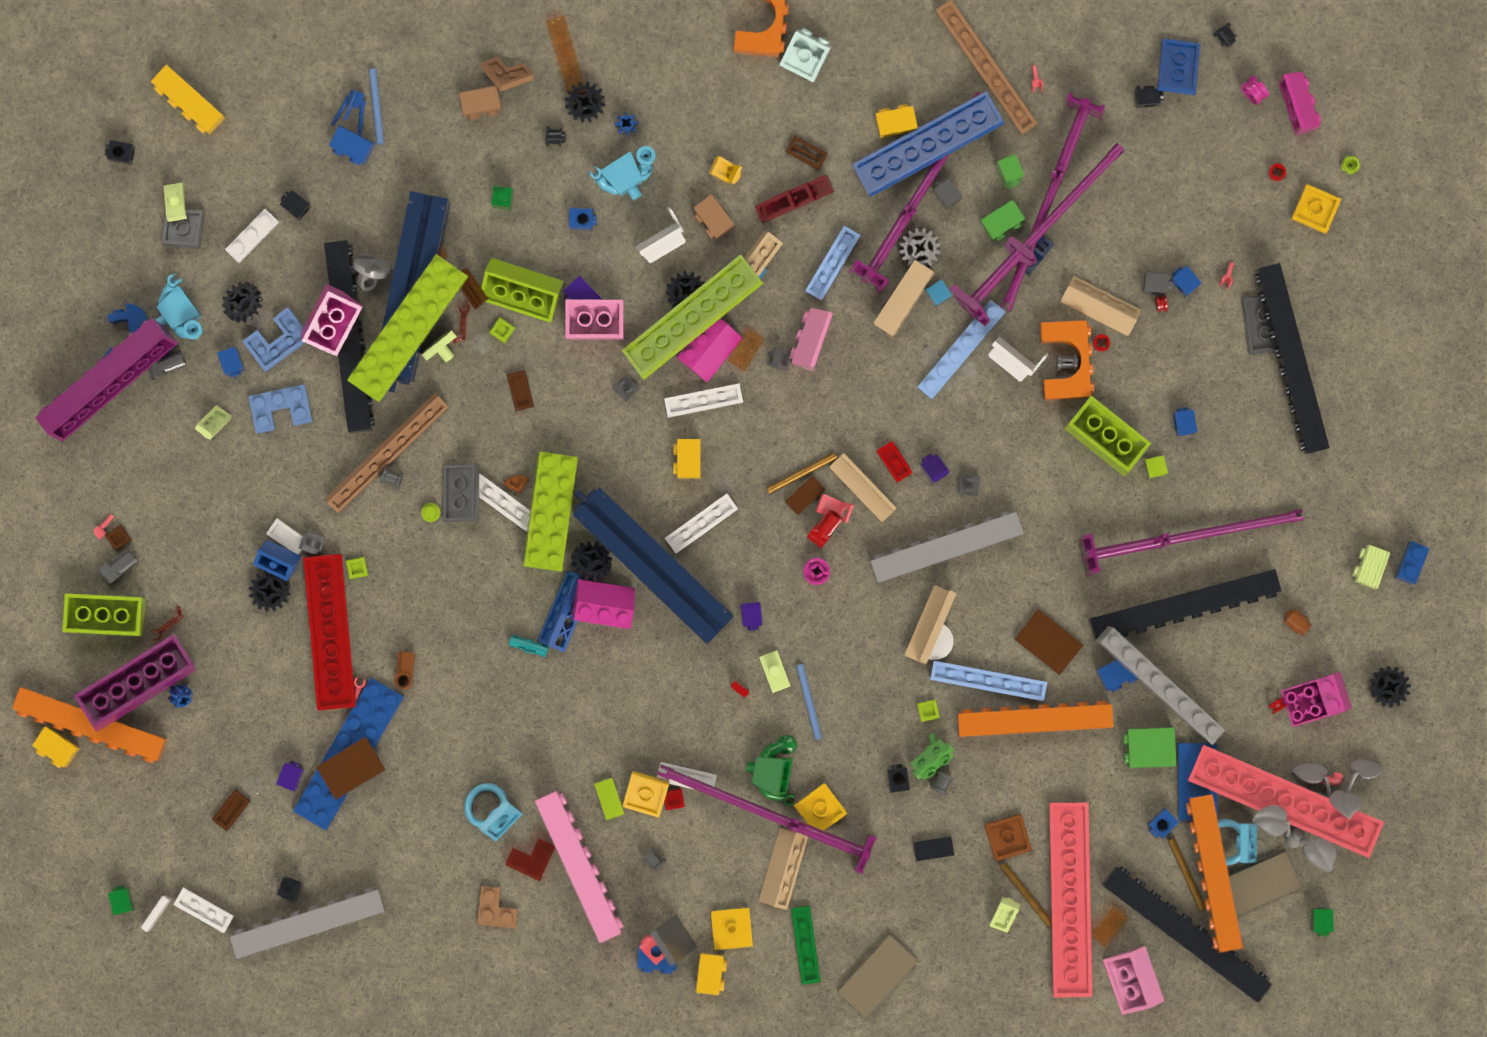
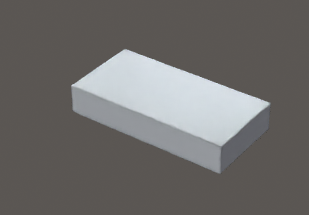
[266,518,303,554]
[141,895,172,932]

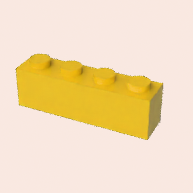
[151,65,225,135]

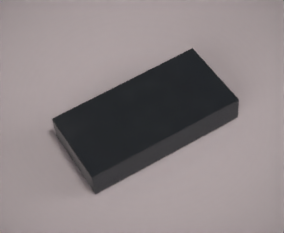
[913,836,954,861]

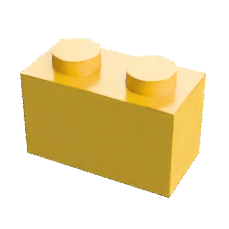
[875,104,918,138]
[673,439,701,479]
[32,726,80,768]
[696,953,727,995]

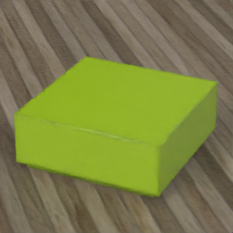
[489,317,515,344]
[1145,455,1168,478]
[346,557,369,579]
[917,699,940,722]

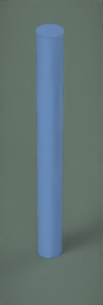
[369,68,384,145]
[796,664,822,740]

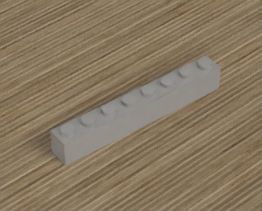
[870,510,1024,583]
[1096,626,1225,745]
[230,887,386,959]

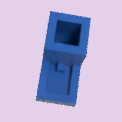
[107,304,149,333]

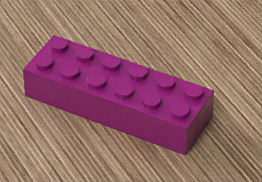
[74,634,196,732]

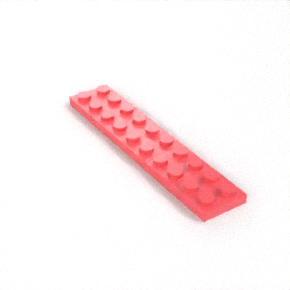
[1188,745,1384,858]
[1049,802,1092,997]

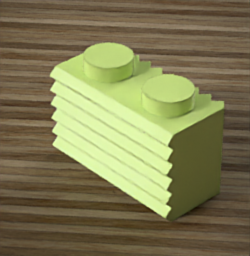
[1352,545,1390,589]

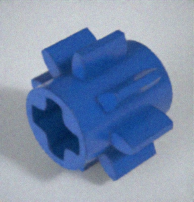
[615,112,639,137]
[168,684,193,708]

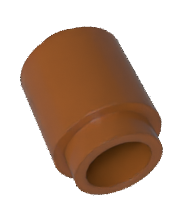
[1283,608,1312,636]

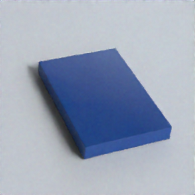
[1157,38,1200,95]

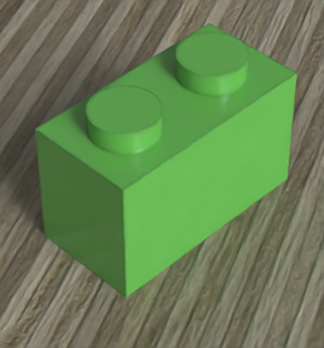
[995,154,1024,189]
[980,200,1025,242]

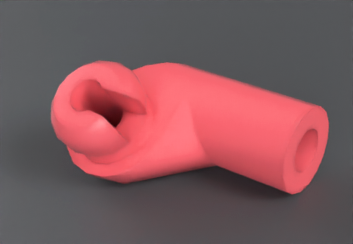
[1319,772,1344,786]

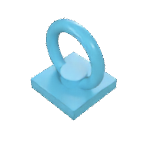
[464,783,523,841]
[1218,819,1257,865]

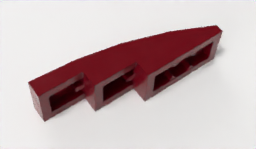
[755,174,835,224]

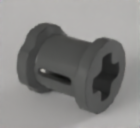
[1057,353,1077,371]
[380,467,404,489]
[931,771,954,795]
[641,847,667,872]

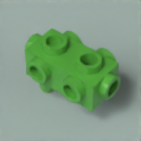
[910,733,955,780]

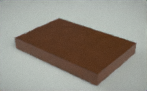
[1014,609,1083,675]
[316,737,386,800]

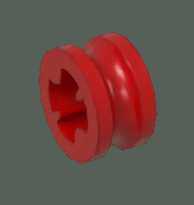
[1268,163,1286,182]
[1155,295,1168,313]
[1093,334,1110,352]
[1268,697,1287,714]

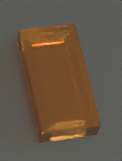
[728,329,765,372]
[1091,905,1129,948]

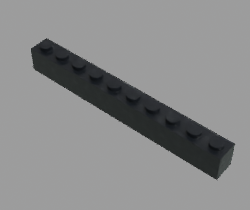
[324,240,375,434]
[1253,263,1330,455]
[1088,569,1281,641]
[1101,866,1272,1003]

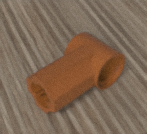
[394,651,415,690]

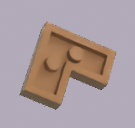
[481,57,534,91]
[477,886,518,929]

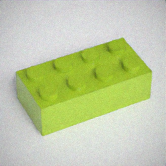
[62,593,146,637]

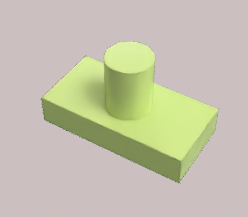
[163,183,187,222]
[421,329,457,363]
[195,405,232,440]
[759,650,790,693]
[990,897,1020,933]

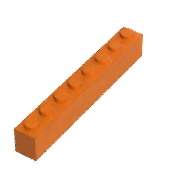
[12,687,168,763]
[957,701,1114,737]
[1186,794,1243,953]

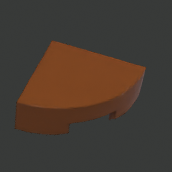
[503,475,529,494]

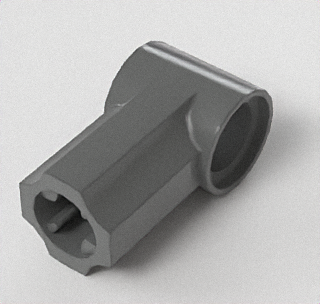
[148,350,187,380]
[98,548,138,586]

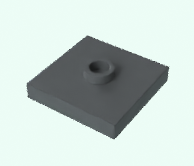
[161,209,205,249]

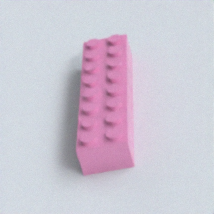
[535,791,624,943]

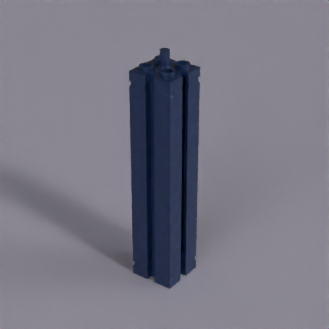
[381,191,451,393]
[573,487,733,644]

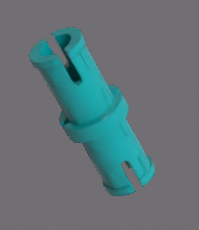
[509,634,549,658]

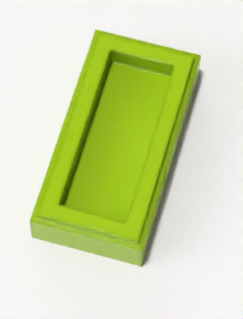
[594,778,624,820]

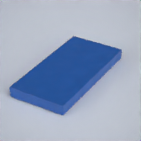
[1178,743,1218,821]

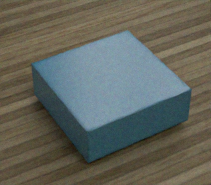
[926,280,952,306]

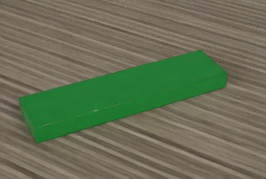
[791,905,821,985]

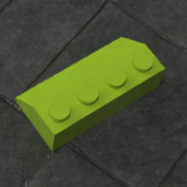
[481,257,564,323]
[1064,396,1151,476]

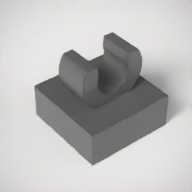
[767,348,790,370]
[613,375,640,402]
[958,474,980,496]
[298,531,324,556]

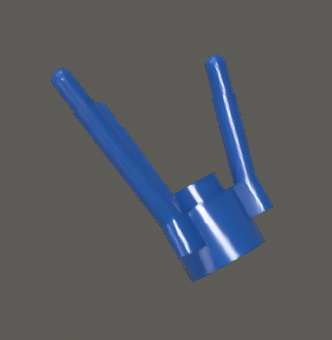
[331,90,366,136]

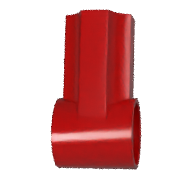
[806,509,842,549]

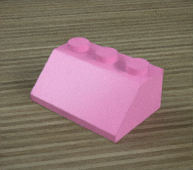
[565,300,624,340]
[789,308,833,371]
[1103,946,1164,1015]

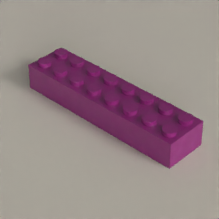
[35,318,178,442]

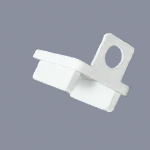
[635,207,685,263]
[989,337,1049,381]

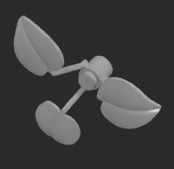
[1291,759,1384,819]
[1252,792,1336,872]

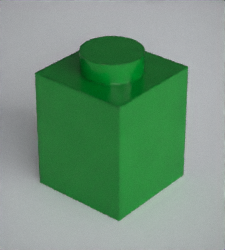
[491,186,514,210]
[108,885,135,916]
[1311,908,1334,936]

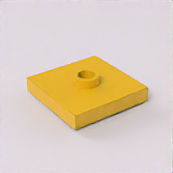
[1291,184,1341,234]
[622,771,670,818]
[794,782,848,831]
[711,908,753,950]

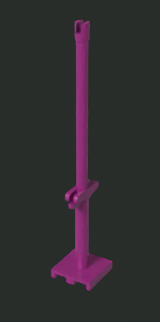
[848,91,981,293]
[1000,92,1105,312]
[949,143,1124,326]
[1078,509,1304,577]
[657,764,877,874]

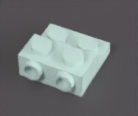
[780,28,832,82]

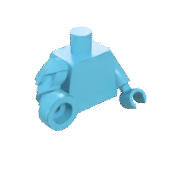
[587,146,656,201]
[155,273,203,340]

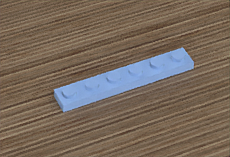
[917,300,1005,400]
[930,661,1047,701]

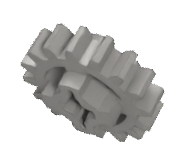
[899,228,941,267]

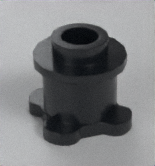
[1213,22,1237,48]
[545,126,566,147]

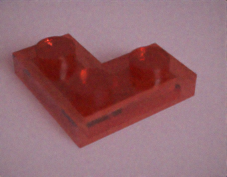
[505,838,556,881]

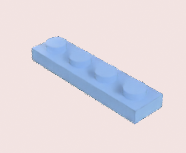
[805,226,861,301]

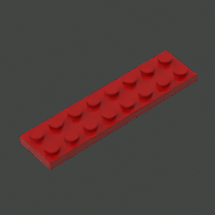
[303,554,356,711]

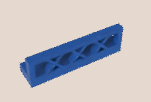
[537,571,591,653]

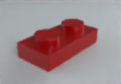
[876,441,913,483]

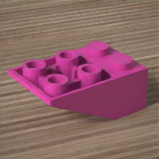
[1281,672,1352,727]

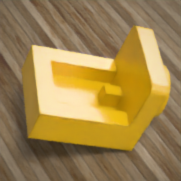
[709,156,742,184]

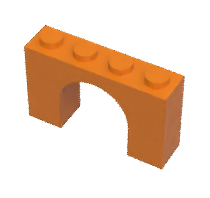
[734,0,788,57]
[1040,320,1094,401]

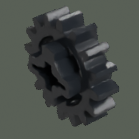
[564,81,606,123]
[666,271,705,308]
[222,282,263,323]
[570,541,612,582]
[249,571,291,612]
[1368,666,1411,708]

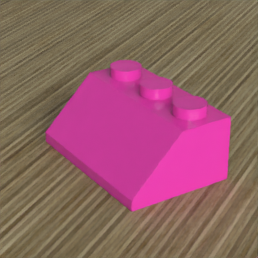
[1278,72,1321,135]
[300,284,362,356]
[677,318,743,383]
[571,579,635,629]

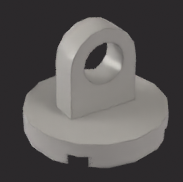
[352,254,391,291]

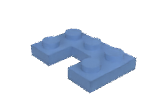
[242,307,306,372]
[248,384,313,434]

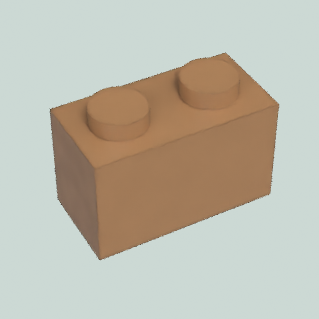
[459,86,502,120]
[693,194,735,241]

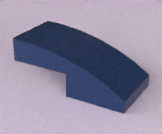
[1016,235,1055,276]

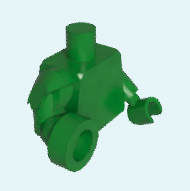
[746,735,797,806]

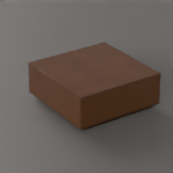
[105,525,132,551]

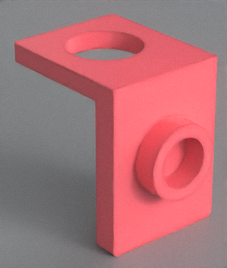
[816,494,854,523]
[640,934,664,965]

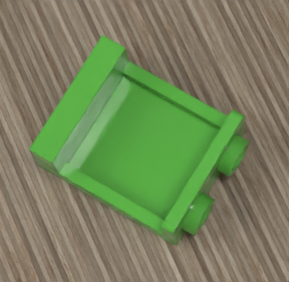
[1123,728,1176,768]

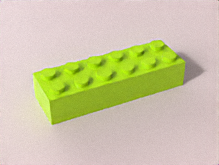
[522,452,578,572]

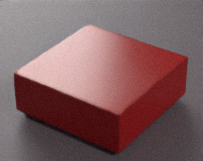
[731,680,750,698]
[664,788,685,811]

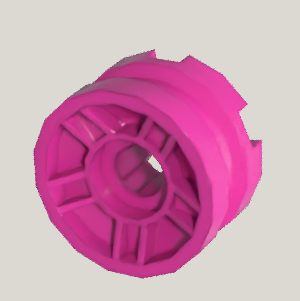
[1240,75,1269,105]
[803,558,830,585]

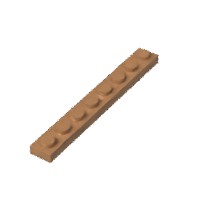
[935,0,1038,136]
[324,393,448,513]

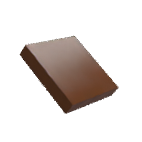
[984,814,1032,862]

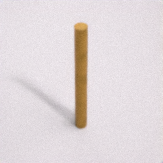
[767,452,837,494]
[1167,837,1206,911]
[999,862,1052,927]

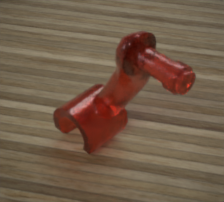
[453,303,471,343]
[151,606,184,641]

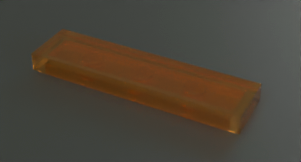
[546,15,585,92]

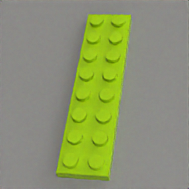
[347,254,468,403]
[622,254,763,380]

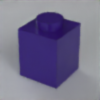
[741,602,762,631]
[276,761,305,791]

